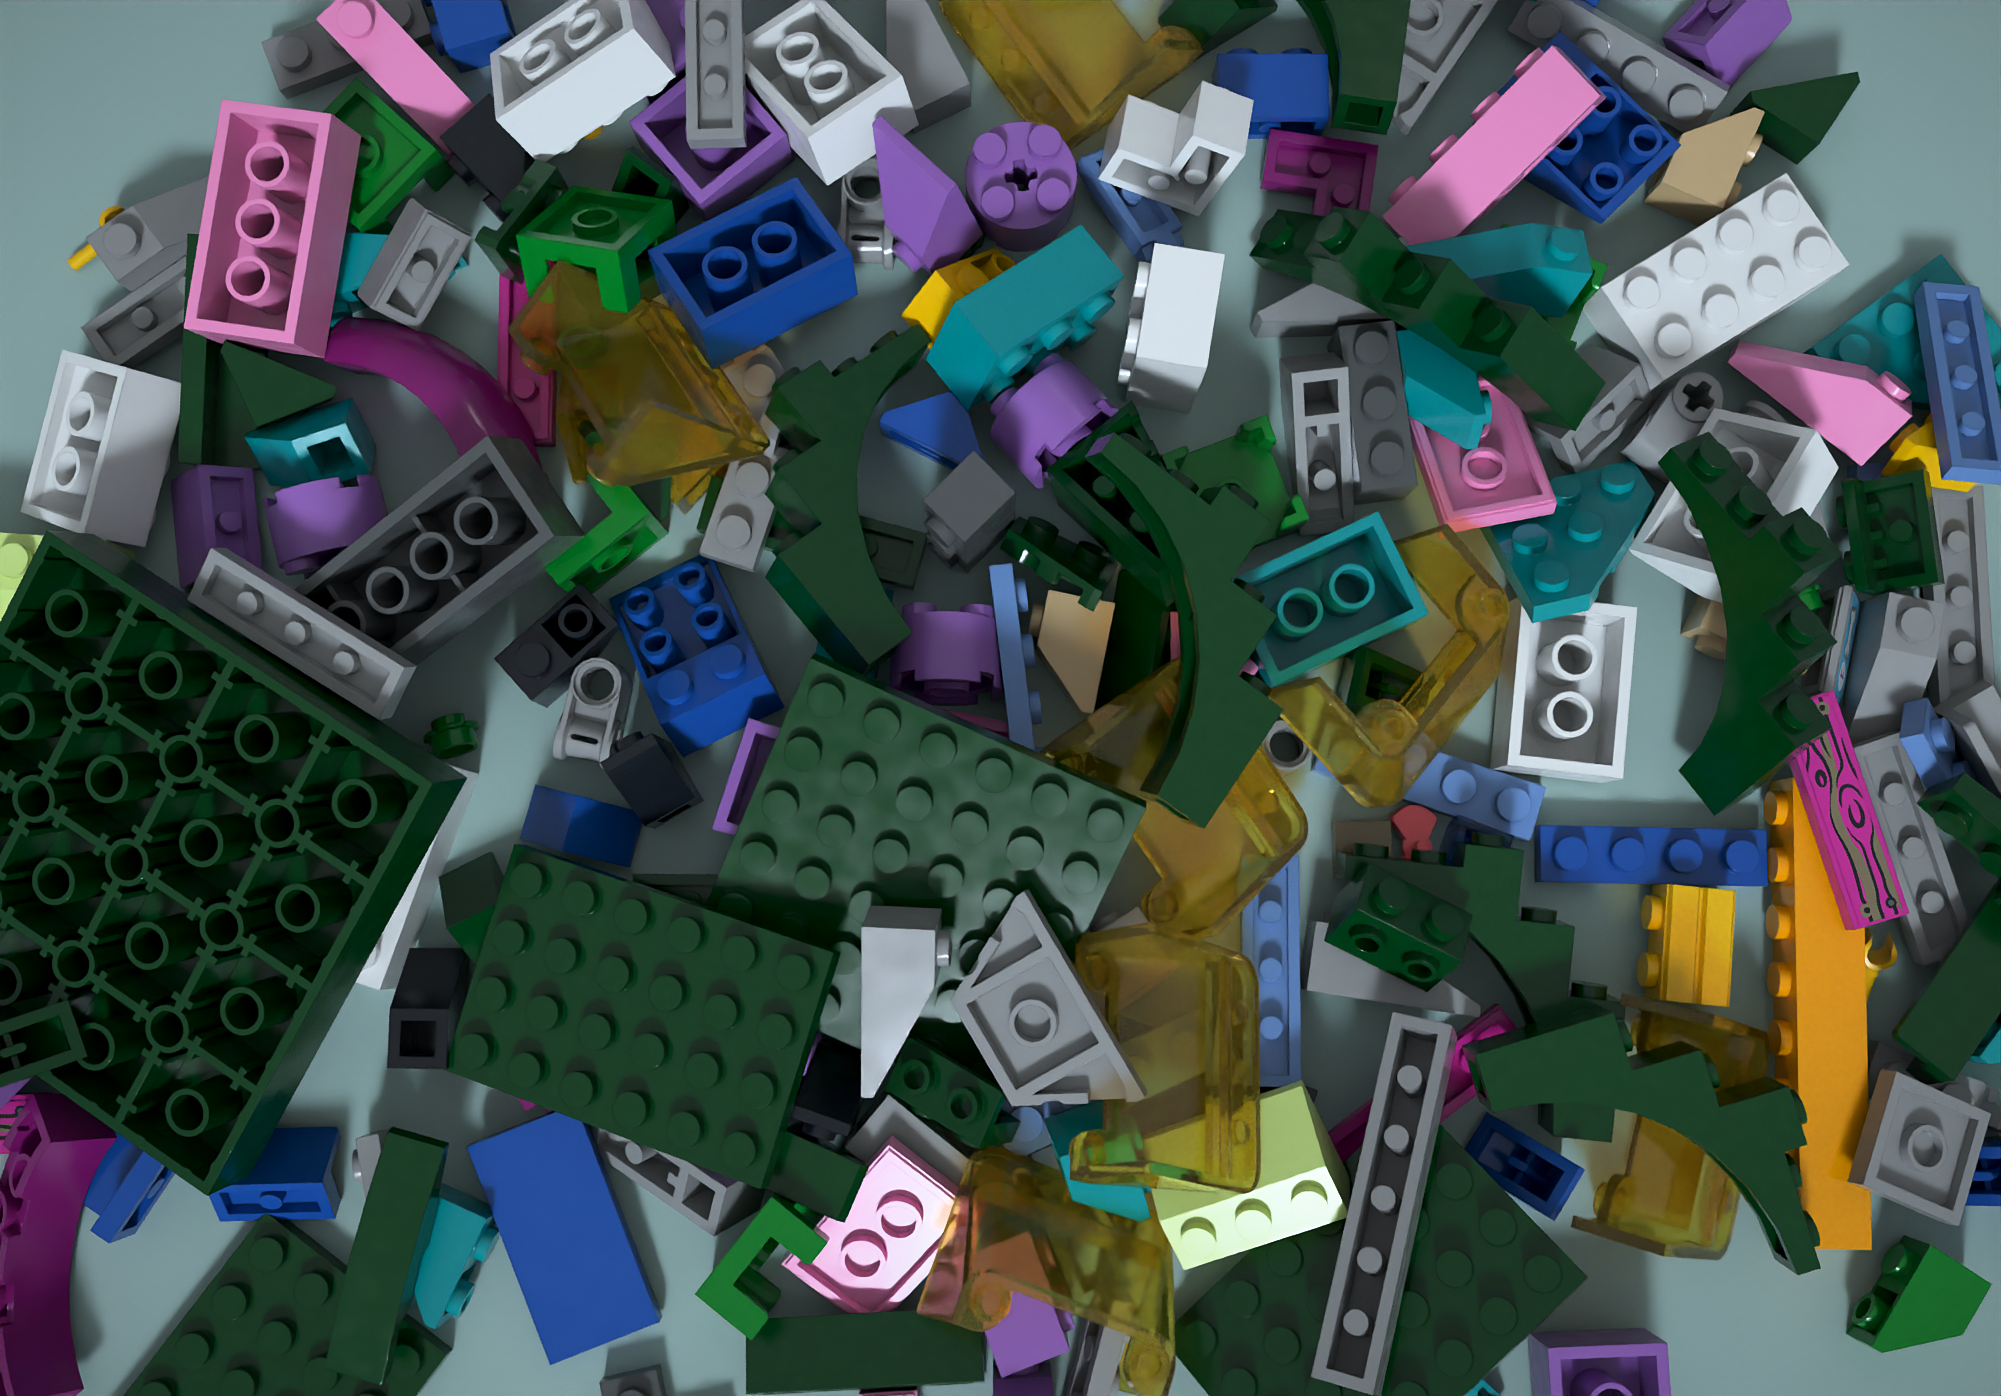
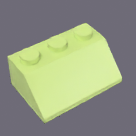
[1140,1080,1350,1270]

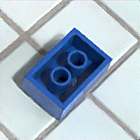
[647,177,858,370]

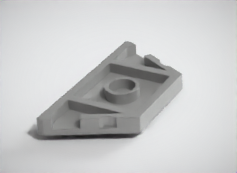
[1392,0,1499,136]
[950,889,1148,1106]

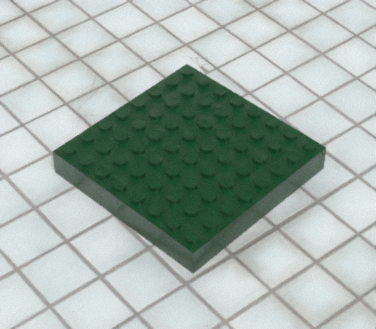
[0,530,468,1196]

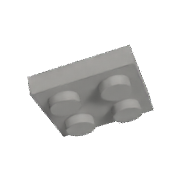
[1847,1069,1991,1226]

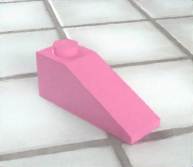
[316,0,475,157]
[1727,341,1912,466]

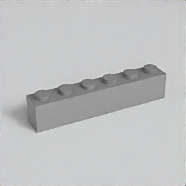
[1311,1011,1458,1396]

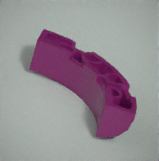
[324,317,549,480]
[0,1092,118,1396]

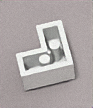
[1098,81,1254,217]

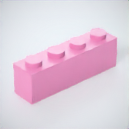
[1382,45,1606,246]

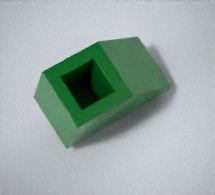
[1846,1235,1992,1353]

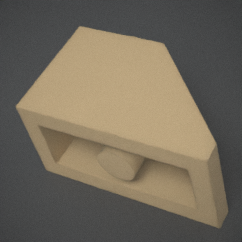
[1028,590,1115,720]

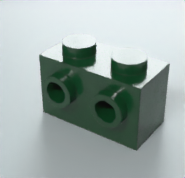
[1324,863,1473,992]

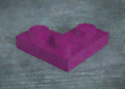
[1260,128,1379,216]

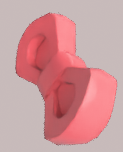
[1389,804,1437,859]

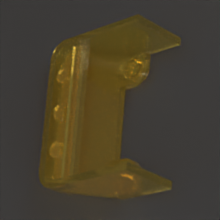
[1268,524,1510,808]
[1571,993,1770,1260]

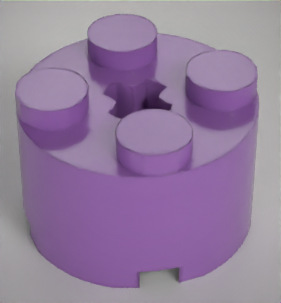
[965,122,1077,252]
[990,353,1119,489]
[263,475,388,579]
[889,602,1004,706]

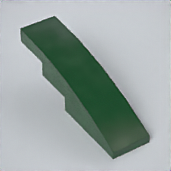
[324,1126,449,1385]

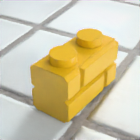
[1637,884,1736,1007]

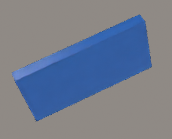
[467,1111,662,1365]

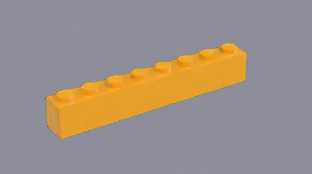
[1764,778,1872,1250]

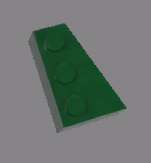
[1046,400,1174,607]

